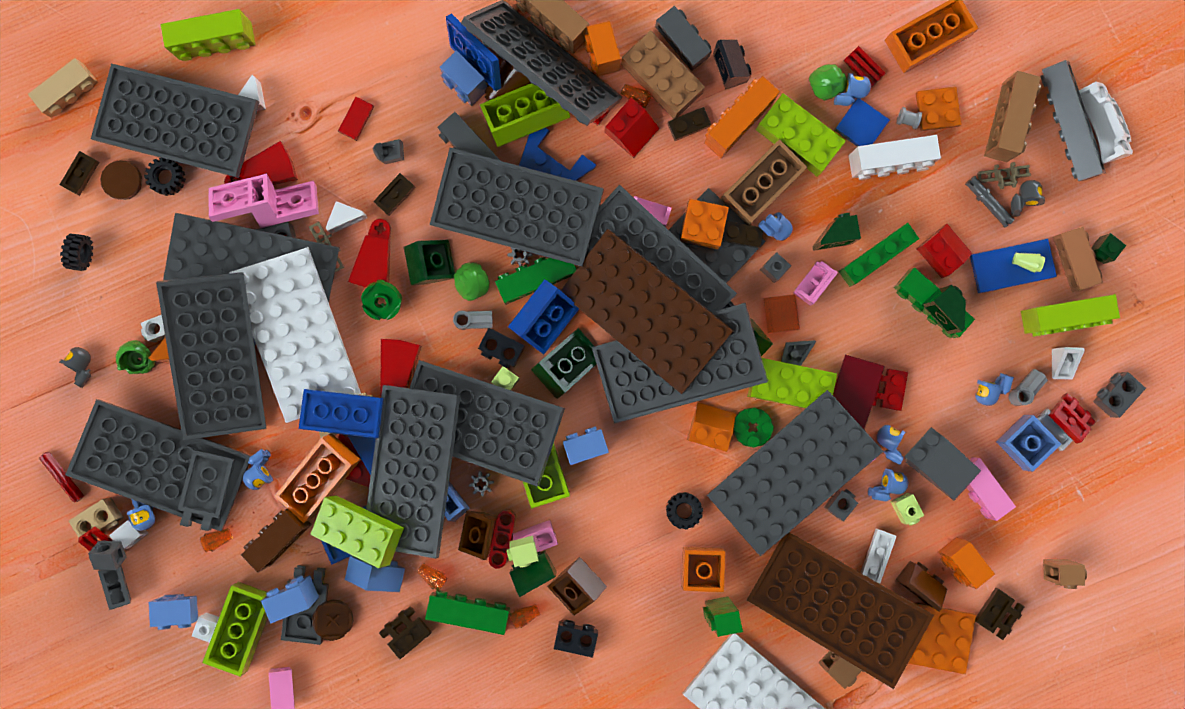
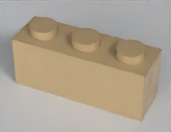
[28,58,98,118]

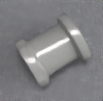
[896,107,922,130]

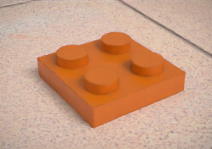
[916,87,962,131]

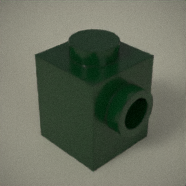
[1091,233,1126,264]

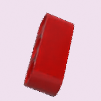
[489,509,516,569]

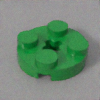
[361,280,402,320]
[733,408,774,448]

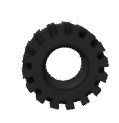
[144,158,186,196]
[60,233,93,271]
[666,492,703,530]

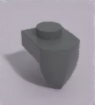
[373,139,404,164]

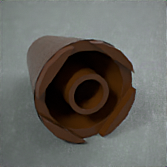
[484,59,531,101]

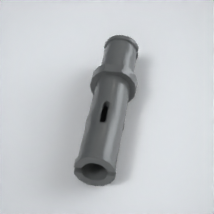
[965,176,1015,228]

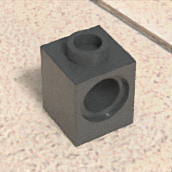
[760,252,791,283]
[824,489,858,522]
[88,541,127,570]

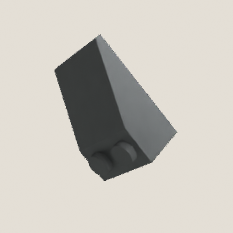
[905,427,981,501]

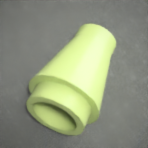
[1012,252,1045,273]

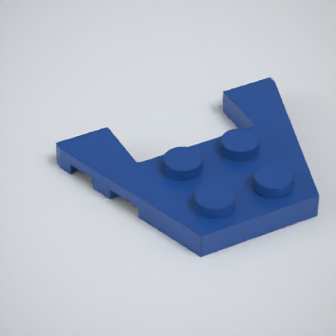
[519,128,596,181]

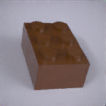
[241,509,312,572]

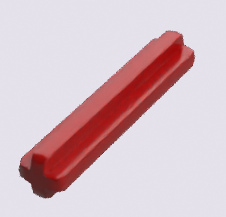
[39,452,84,503]

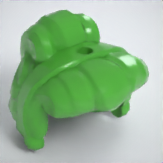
[809,64,847,101]
[454,262,490,301]
[116,340,156,374]

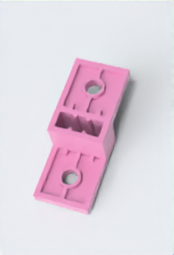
[209,174,319,228]

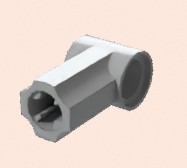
[453,311,493,330]
[1009,369,1048,406]

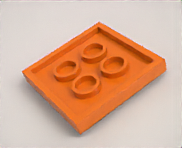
[908,602,976,675]

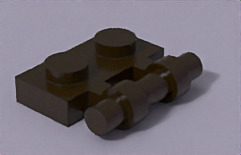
[975,588,1025,640]
[379,606,432,659]

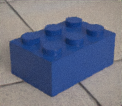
[508,279,579,355]

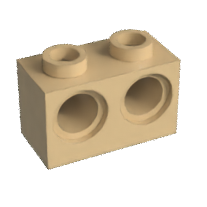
[69,498,124,539]

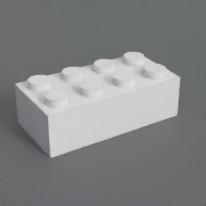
[848,135,941,180]

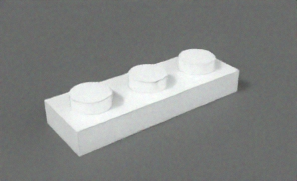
[861,529,897,584]

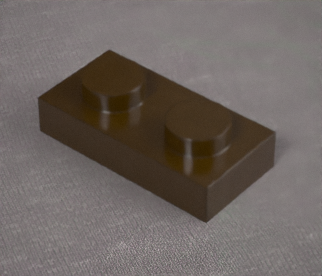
[667,107,711,141]
[59,151,99,196]
[373,173,416,216]
[722,221,763,249]

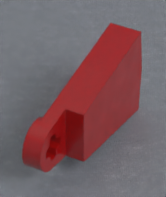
[224,141,298,185]
[348,219,391,287]
[380,339,422,398]

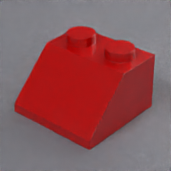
[605,98,660,158]
[916,224,972,279]

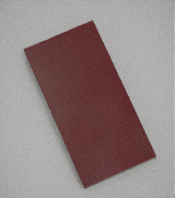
[833,354,885,430]

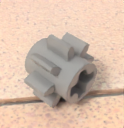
[507,247,532,267]
[469,471,494,496]

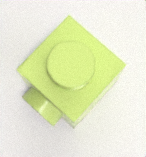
[491,366,520,391]
[890,493,924,526]
[507,536,538,567]

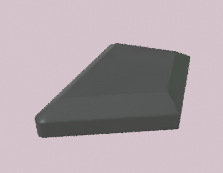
[781,340,816,366]

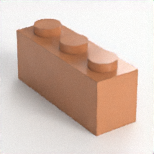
[1053,227,1103,292]

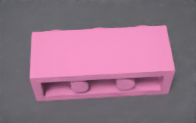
[966,457,1016,521]

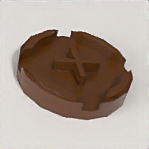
[100,160,142,200]
[312,599,354,641]

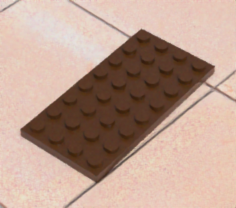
[561,229,734,394]
[747,532,934,689]

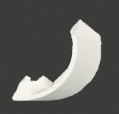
[1079,82,1133,164]

